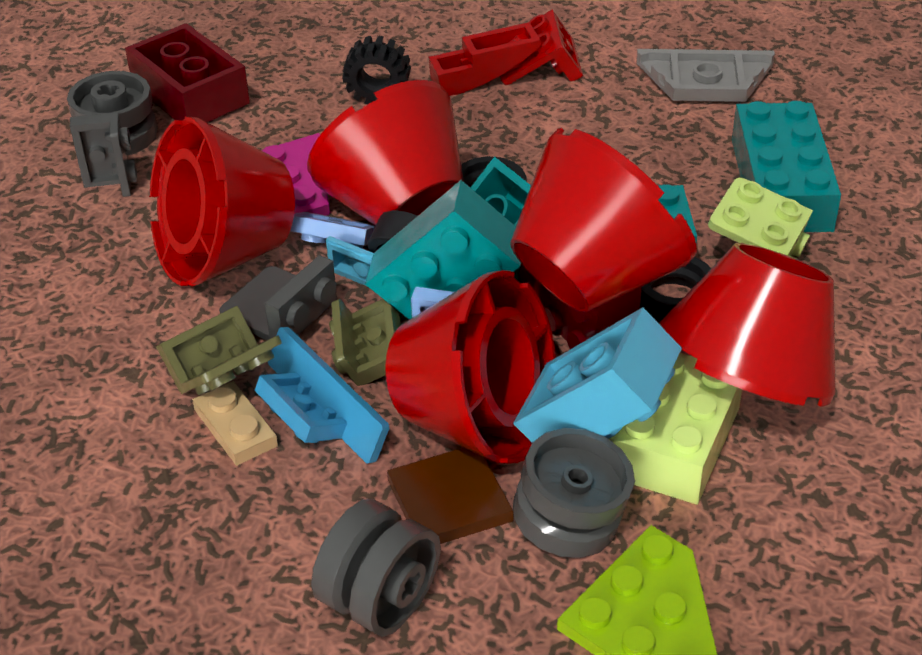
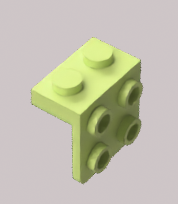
[708,178,813,259]

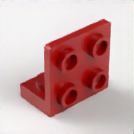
[500,9,583,85]

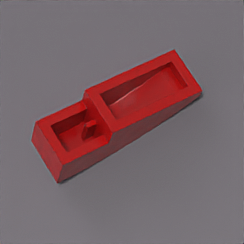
[428,22,541,96]

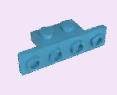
[254,327,389,464]

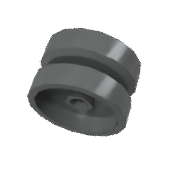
[67,71,158,156]
[513,428,635,558]
[311,498,441,637]

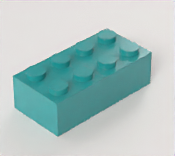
[732,101,841,232]

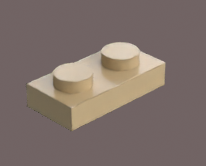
[192,381,278,466]

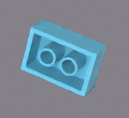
[513,307,682,442]

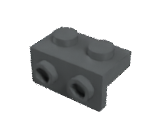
[70,112,138,197]

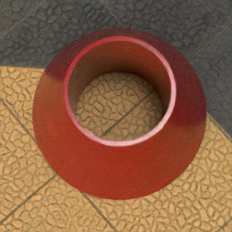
[307,80,464,226]
[149,116,295,286]
[510,128,697,312]
[659,243,836,407]
[385,270,556,464]

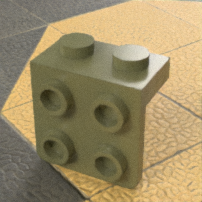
[156,306,282,396]

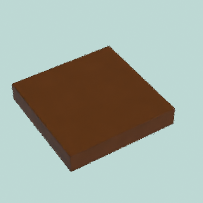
[387,447,513,544]

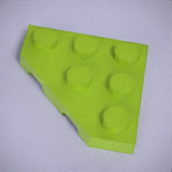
[557,525,717,655]

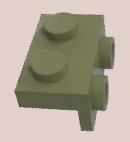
[329,299,400,386]

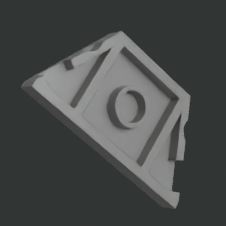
[637,49,775,102]

